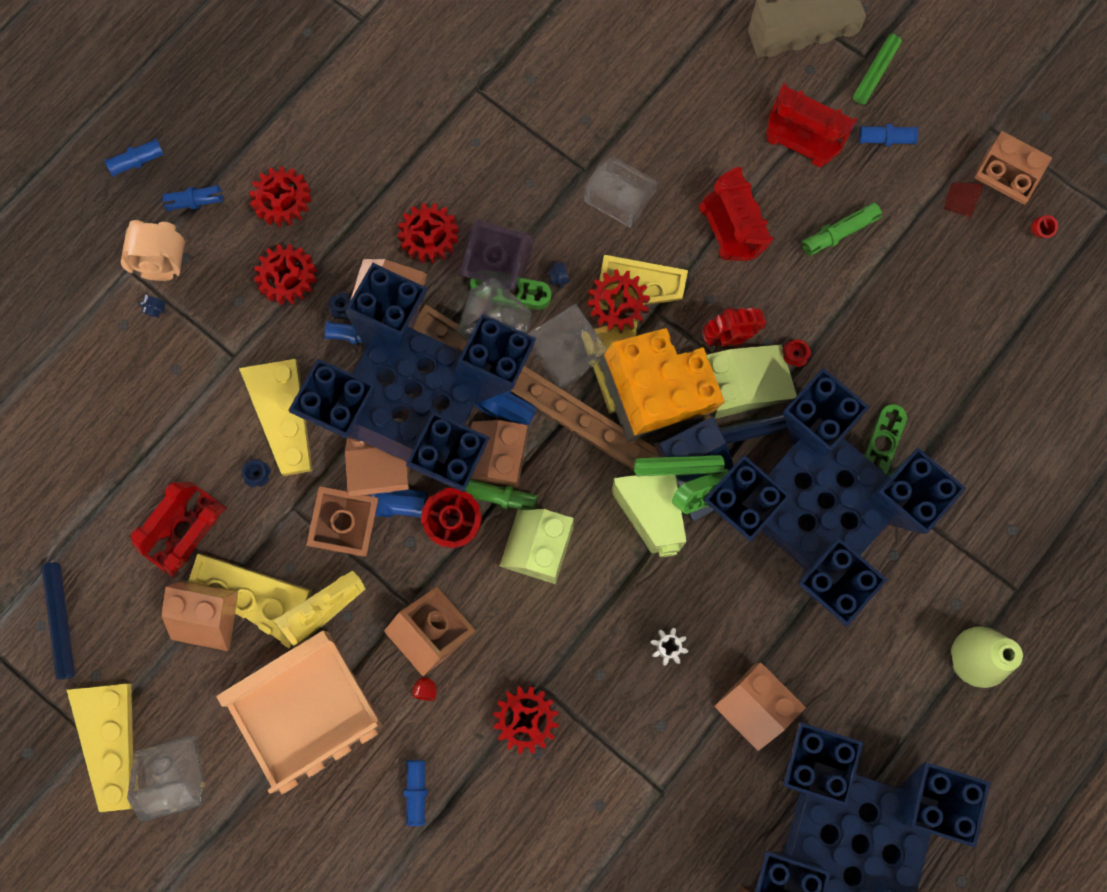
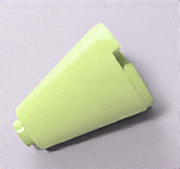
[951,626,1023,688]

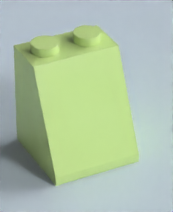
[612,475,686,557]
[500,509,574,584]

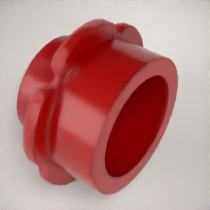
[782,339,811,367]

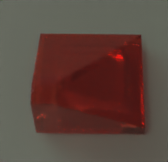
[944,183,983,217]

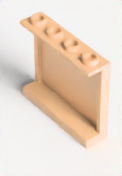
[216,630,382,794]

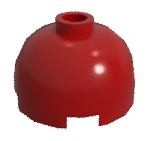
[421,488,482,549]

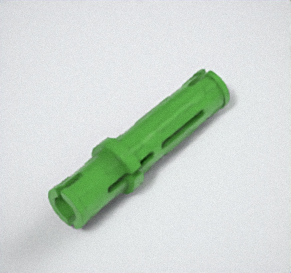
[801,202,882,257]
[449,480,538,510]

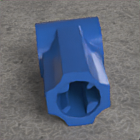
[475,391,537,426]
[369,490,428,518]

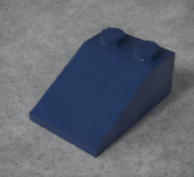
[653,416,734,521]

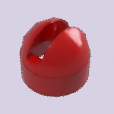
[1031,215,1058,239]
[411,678,437,701]

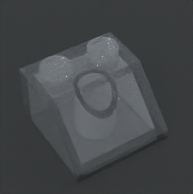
[584,156,660,228]
[457,278,532,340]
[528,304,608,389]
[127,735,205,822]

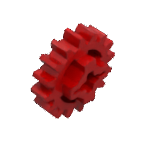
[249,166,312,227]
[397,202,459,264]
[254,244,317,306]
[588,269,650,333]
[702,307,766,347]
[493,686,559,754]

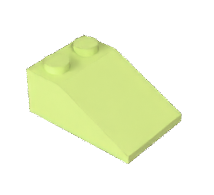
[707,345,797,419]

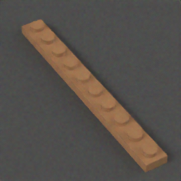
[414,304,660,471]

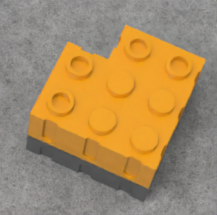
[598,328,725,443]

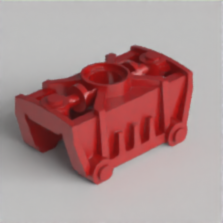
[766,83,857,167]
[699,167,774,261]
[130,481,227,578]

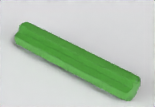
[853,34,902,105]
[634,455,725,477]

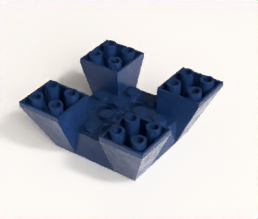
[289,262,537,492]
[703,368,966,627]
[755,722,990,892]

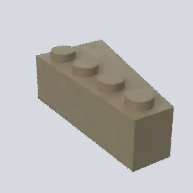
[748,0,866,58]

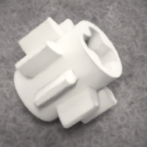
[650,628,688,666]

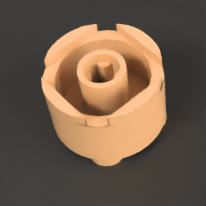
[121,220,185,281]

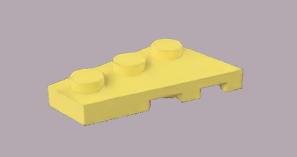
[594,255,688,311]

